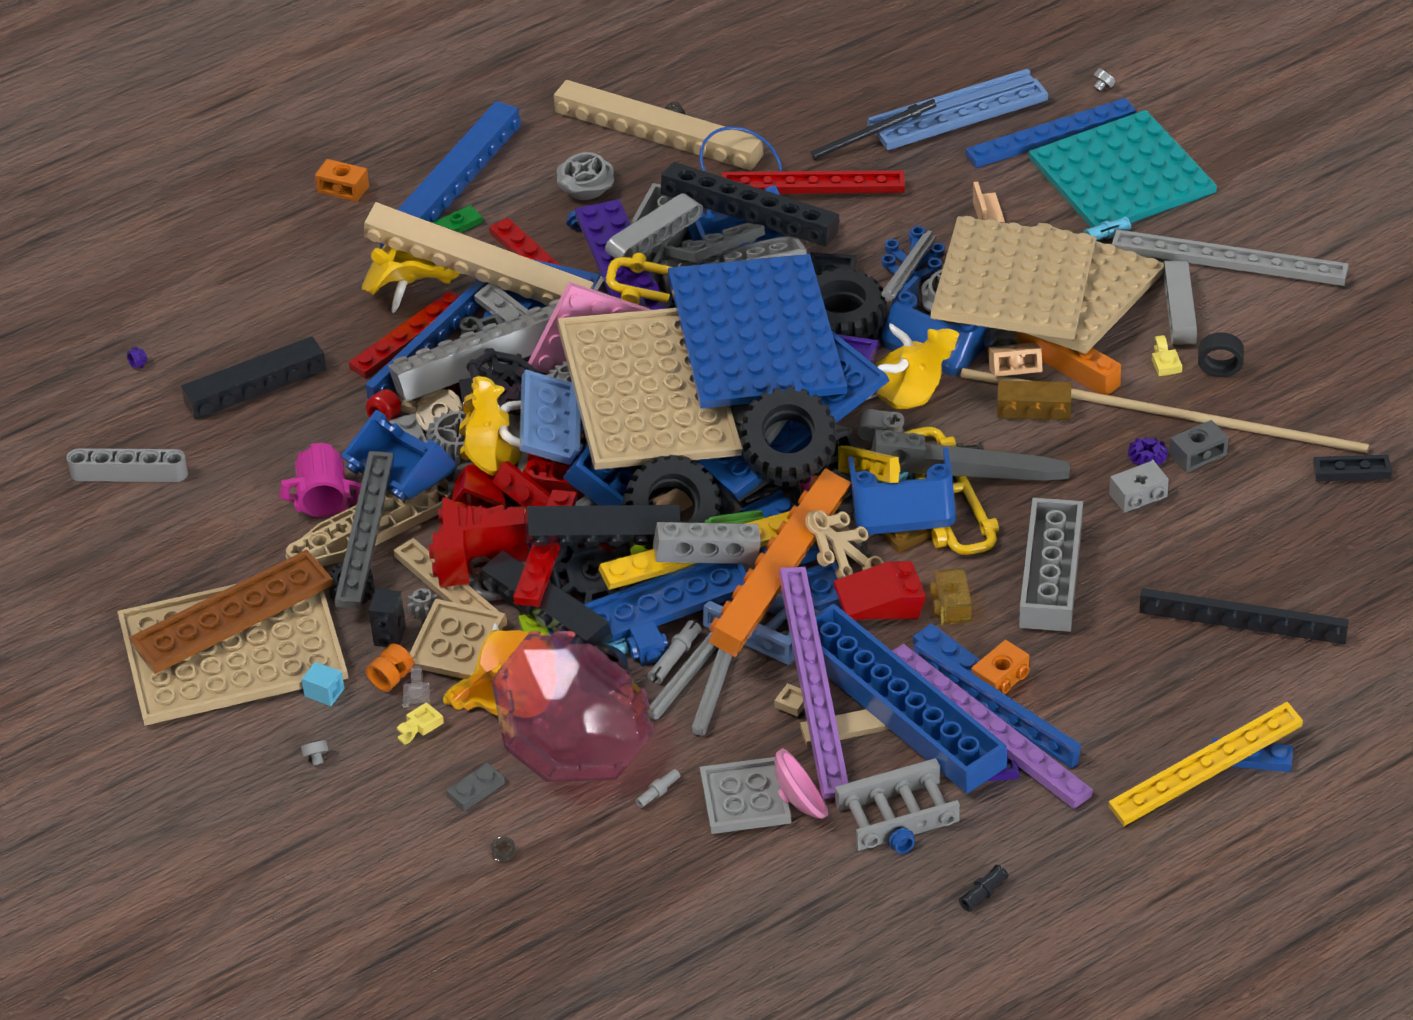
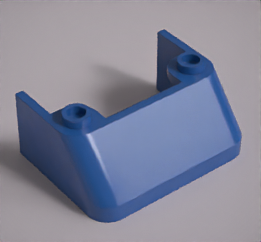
[881,276,995,375]
[848,448,956,535]

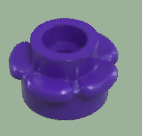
[127,347,147,369]

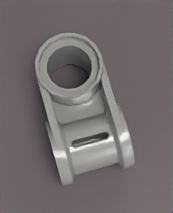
[857,409,905,442]

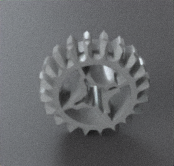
[426,408,470,465]

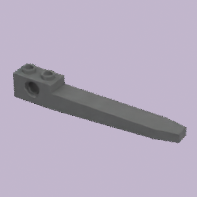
[871,430,1070,481]

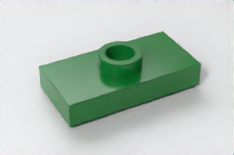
[432,205,483,233]

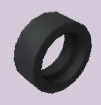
[1198,332,1244,377]

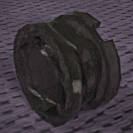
[983,327,1019,356]

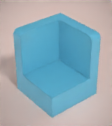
[302,662,344,706]

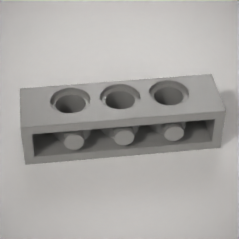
[653,522,761,564]

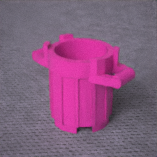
[279,443,362,518]

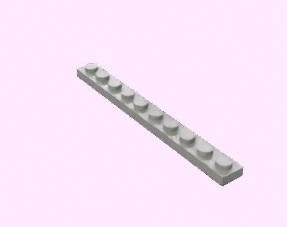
[1112,229,1349,286]

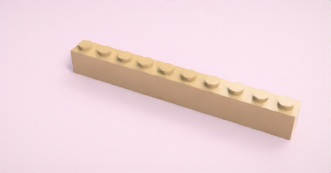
[553,80,764,171]
[364,202,594,306]

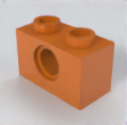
[315,159,369,202]
[971,639,1030,694]

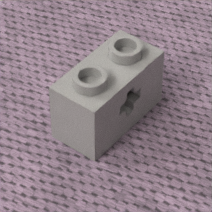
[1109,460,1169,513]

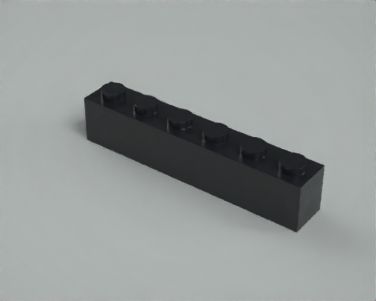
[181,336,327,420]
[525,505,681,546]
[481,550,613,652]

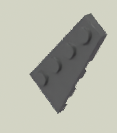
[664,223,765,264]

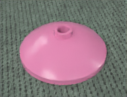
[775,748,828,819]

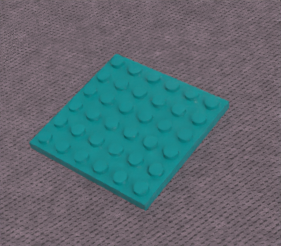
[1029,110,1217,232]

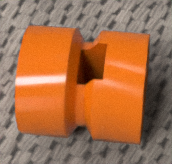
[366,644,414,692]

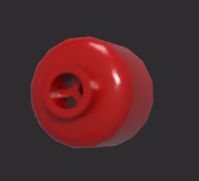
[366,389,402,420]

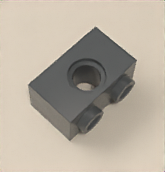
[1169,420,1228,473]

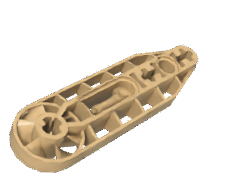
[286,478,452,566]

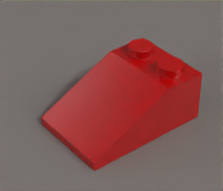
[833,561,926,620]

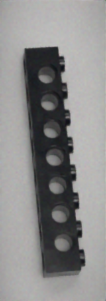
[660,162,839,247]

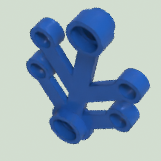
[882,226,945,288]

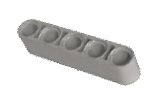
[605,193,703,259]
[1163,260,1197,345]
[67,449,188,482]

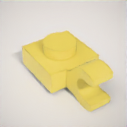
[1152,335,1182,377]
[397,702,444,745]

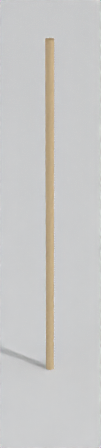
[961,368,1369,454]

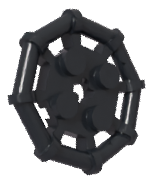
[466,348,545,416]
[549,542,636,604]

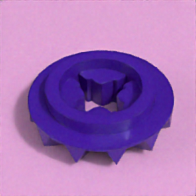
[1128,436,1168,466]

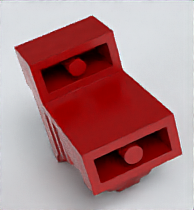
[428,498,530,587]

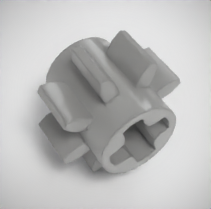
[407,589,438,620]

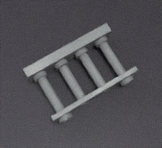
[835,758,960,851]

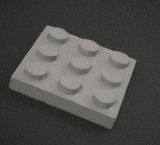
[700,757,791,834]

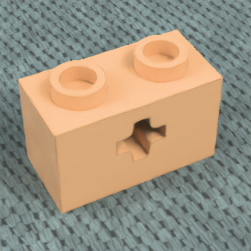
[988,342,1043,377]

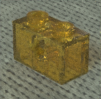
[930,568,972,625]

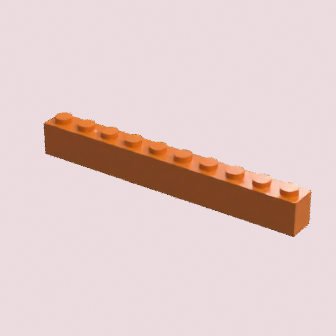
[709,468,851,657]

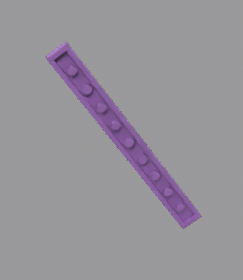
[779,567,848,799]
[892,644,1093,809]

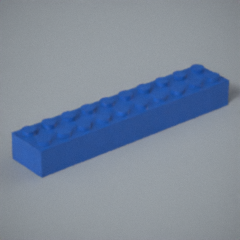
[815,604,1007,794]

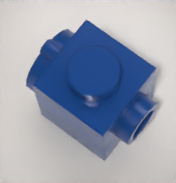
[626,621,668,666]

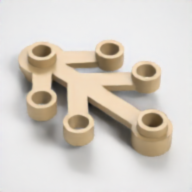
[805,510,884,579]

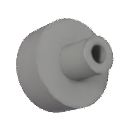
[1093,68,1116,92]
[301,740,329,766]

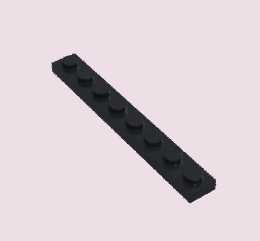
[1139,588,1349,644]

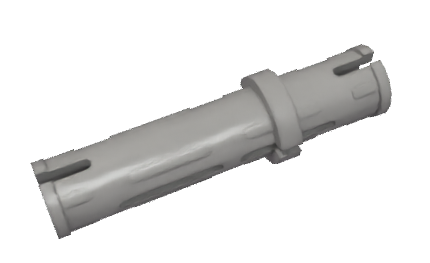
[647,620,702,685]

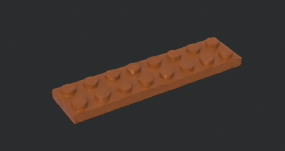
[129,550,333,674]

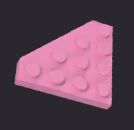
[528,282,651,374]

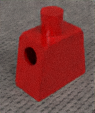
[452,463,505,509]

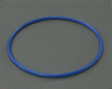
[699,126,783,172]

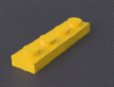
[838,446,900,483]

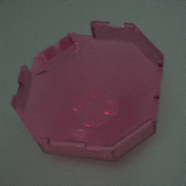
[491,631,655,782]

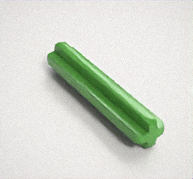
[705,510,765,524]

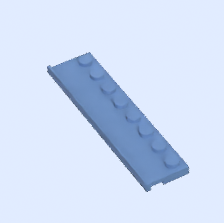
[867,69,1048,150]

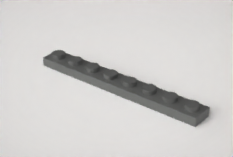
[335,451,394,609]

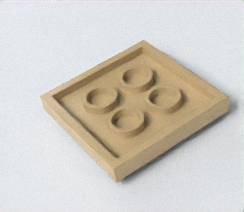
[410,599,507,679]

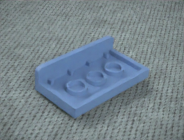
[519,370,583,465]

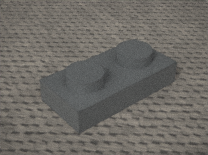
[446,763,505,812]

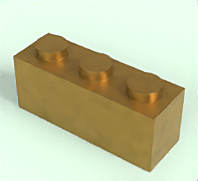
[997,380,1072,420]

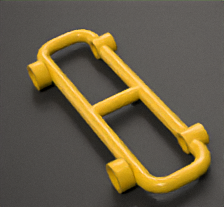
[606,253,671,305]
[904,427,999,555]

